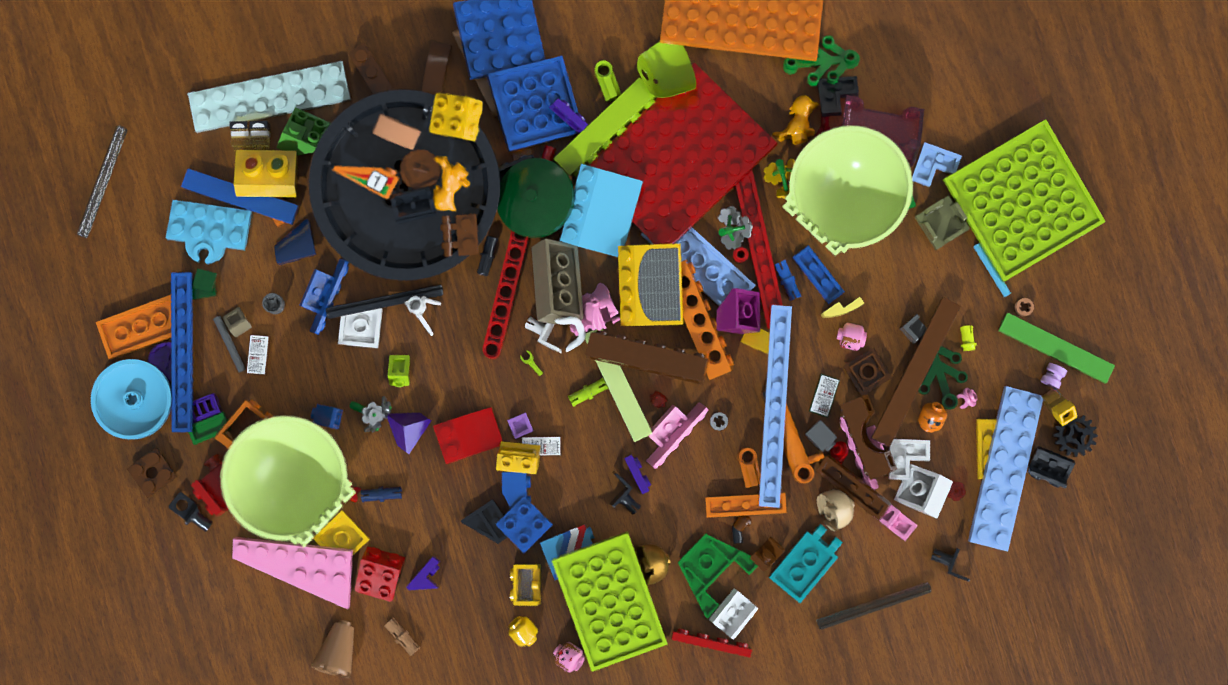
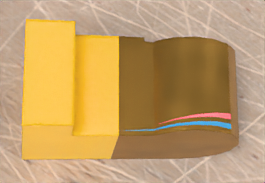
[1041,388,1078,426]

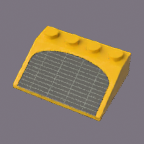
[618,244,683,326]

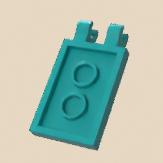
[769,524,843,603]

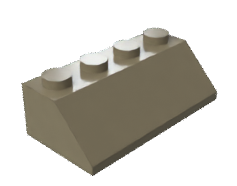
[532,239,584,324]

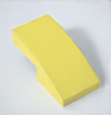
[821,297,864,318]

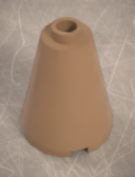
[311,620,354,678]

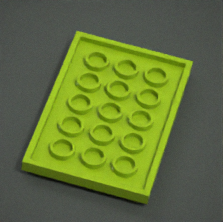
[551,531,667,672]

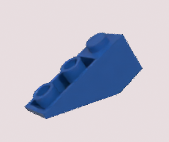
[502,472,531,509]

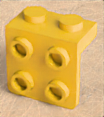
[429,93,483,141]

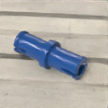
[774,260,802,301]

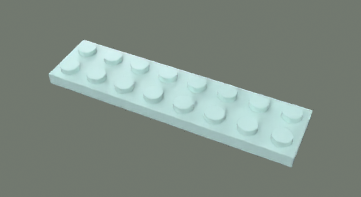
[188,61,351,133]

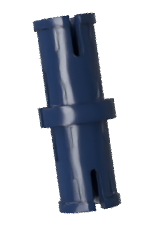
[361,486,402,502]

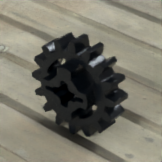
[1052,415,1098,457]

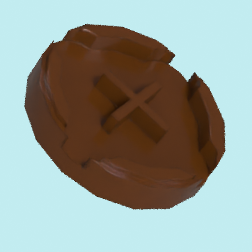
[400,149,441,189]

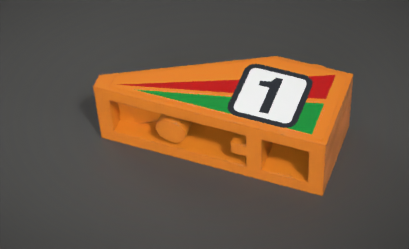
[333,166,399,200]

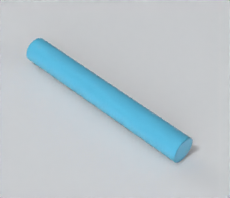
[973,243,1011,297]

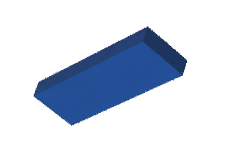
[792,245,845,305]

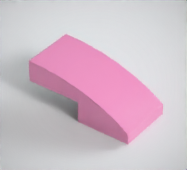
[879,505,917,541]

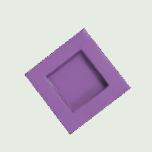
[507,413,533,439]

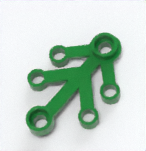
[783,36,860,86]

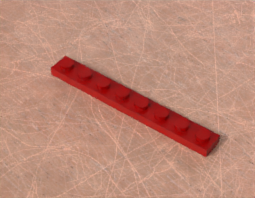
[735,171,783,329]

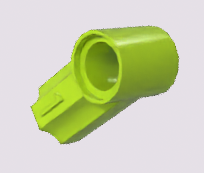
[595,60,621,102]

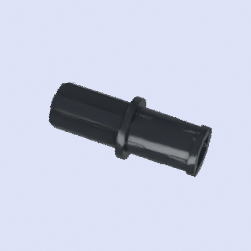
[477,236,499,276]

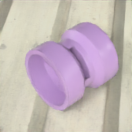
[1041,363,1067,389]

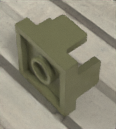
[914,196,970,250]

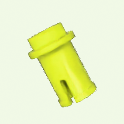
[960,325,977,351]

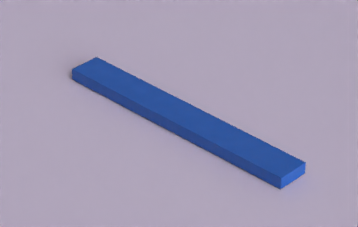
[171,272,193,432]

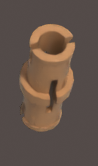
[384,618,420,656]

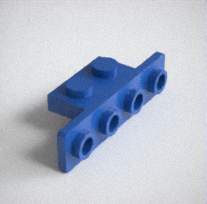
[299,259,349,335]

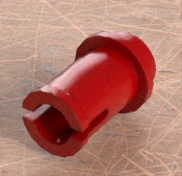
[541,146,556,161]
[733,247,749,263]

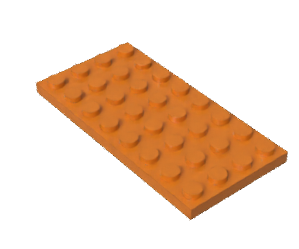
[660,0,823,61]

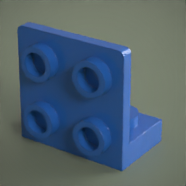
[496,497,553,553]

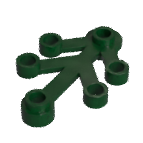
[918,346,968,410]

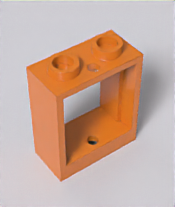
[215,399,274,449]

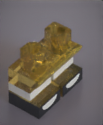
[229,121,271,157]

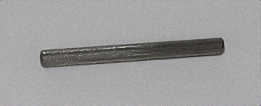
[77,125,127,238]
[816,582,932,630]

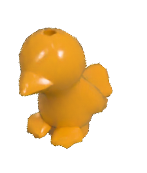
[772,95,819,144]
[433,156,470,211]

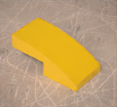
[740,329,769,354]

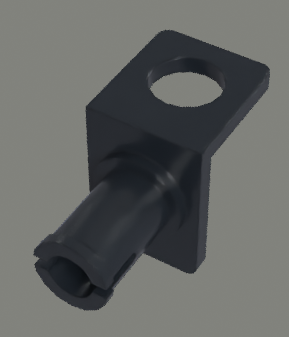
[610,471,641,515]
[168,492,213,532]
[931,548,970,582]

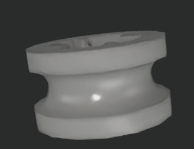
[710,412,728,431]

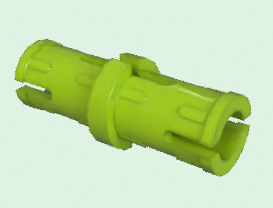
[568,378,609,407]

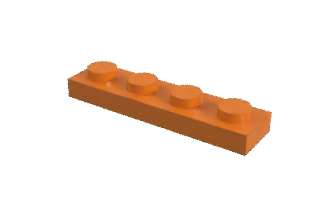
[705,493,787,518]

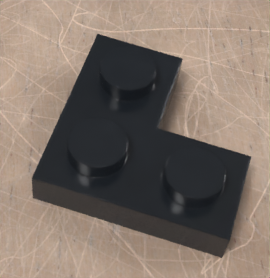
[817,76,859,117]

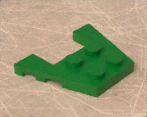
[678,534,758,619]

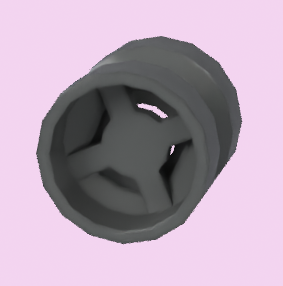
[262,293,285,315]

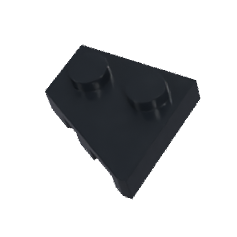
[461,499,508,544]

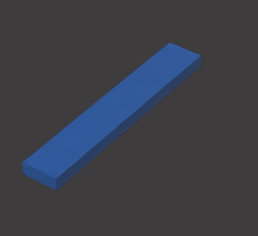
[181,169,299,225]

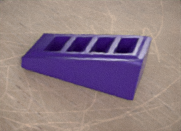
[193,393,223,424]

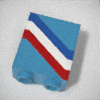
[540,524,594,580]

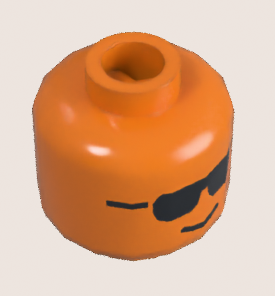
[918,402,947,433]

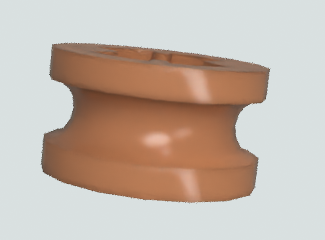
[1014,298,1034,317]

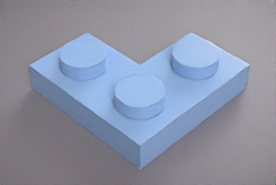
[912,142,962,187]

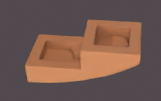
[373,114,421,150]

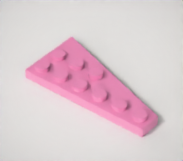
[232,537,353,609]

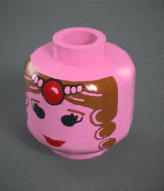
[836,323,867,351]
[554,642,585,672]

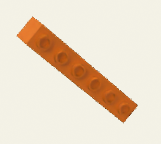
[681,260,734,380]

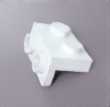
[709,589,758,639]

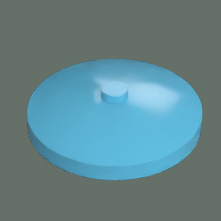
[91,359,172,439]

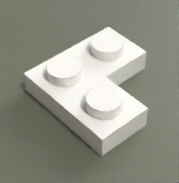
[888,439,930,480]

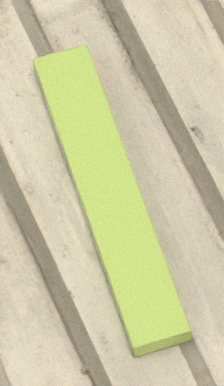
[585,329,653,442]

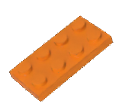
[96,295,171,360]

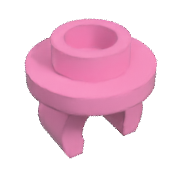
[956,388,978,409]

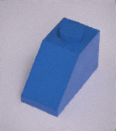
[311,404,343,430]

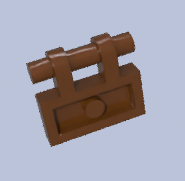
[440,214,479,257]

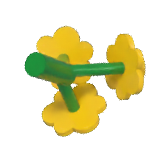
[764,159,796,199]

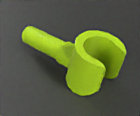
[520,351,543,376]

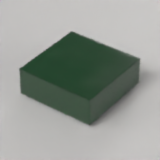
[192,268,218,293]

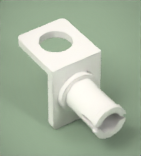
[525,317,562,353]

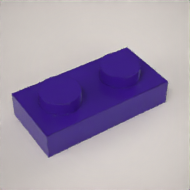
[549,98,588,134]
[624,455,651,494]

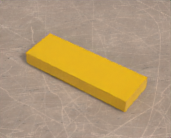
[976,419,997,479]

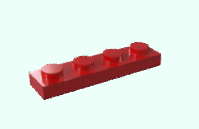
[671,628,752,658]

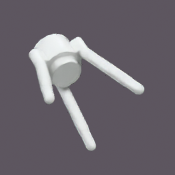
[405,296,441,336]

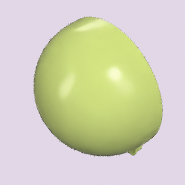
[782,126,913,256]
[222,416,355,547]

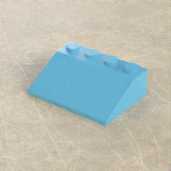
[560,164,643,257]

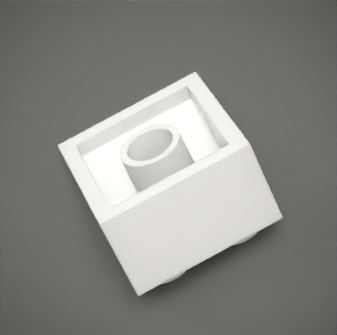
[894,464,953,518]

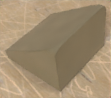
[222,307,252,337]

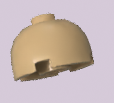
[817,490,854,531]

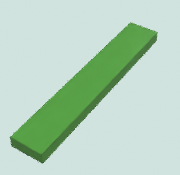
[998,313,1115,384]

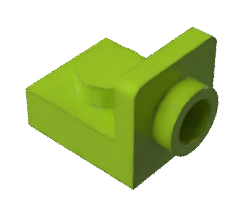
[388,355,410,387]

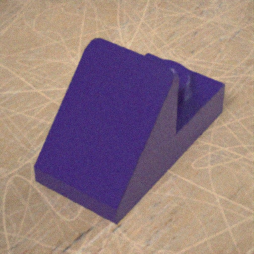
[406,556,440,590]

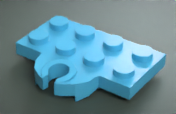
[166,200,252,264]

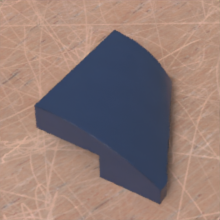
[274,219,317,265]

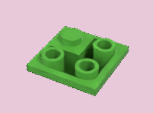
[277,107,331,156]

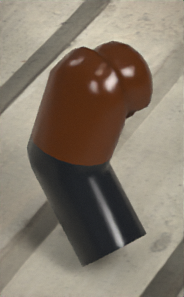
[732,516,752,544]

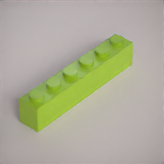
[554,77,655,177]

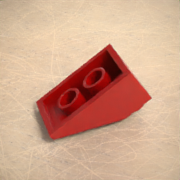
[433,407,503,464]

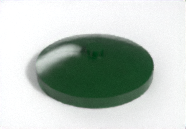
[497,158,574,238]

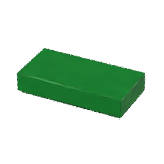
[189,411,232,445]

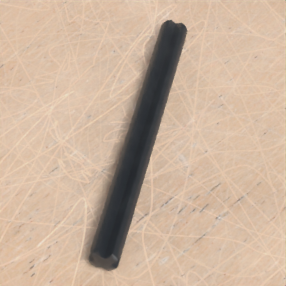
[326,284,443,319]

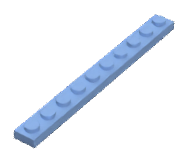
[759,305,792,507]

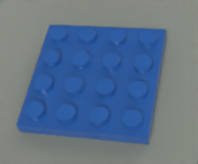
[453,0,545,80]
[486,56,582,152]

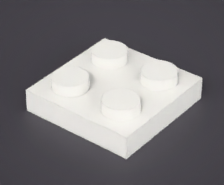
[338,308,383,348]

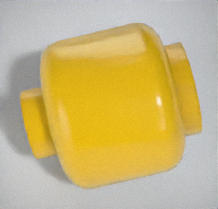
[508,616,538,647]

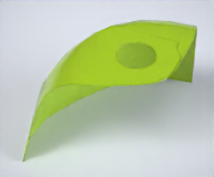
[637,42,696,98]

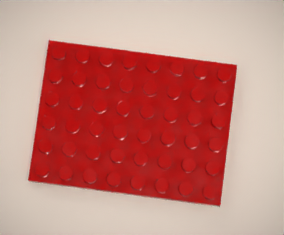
[587,63,777,245]

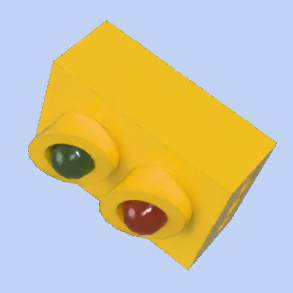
[234,150,298,197]

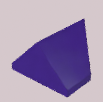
[387,413,431,454]

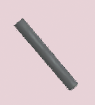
[213,316,246,373]

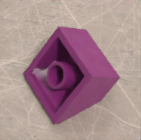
[716,288,760,334]

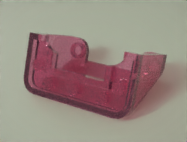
[840,95,924,168]

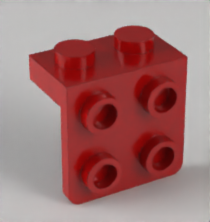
[191,461,229,516]
[355,546,406,602]

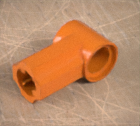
[737,447,761,488]

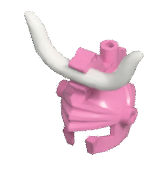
[555,283,620,352]

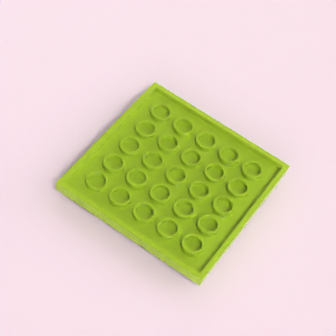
[943,119,1106,282]

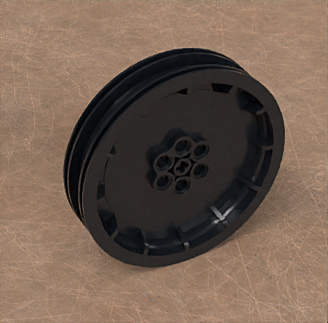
[309,90,500,280]

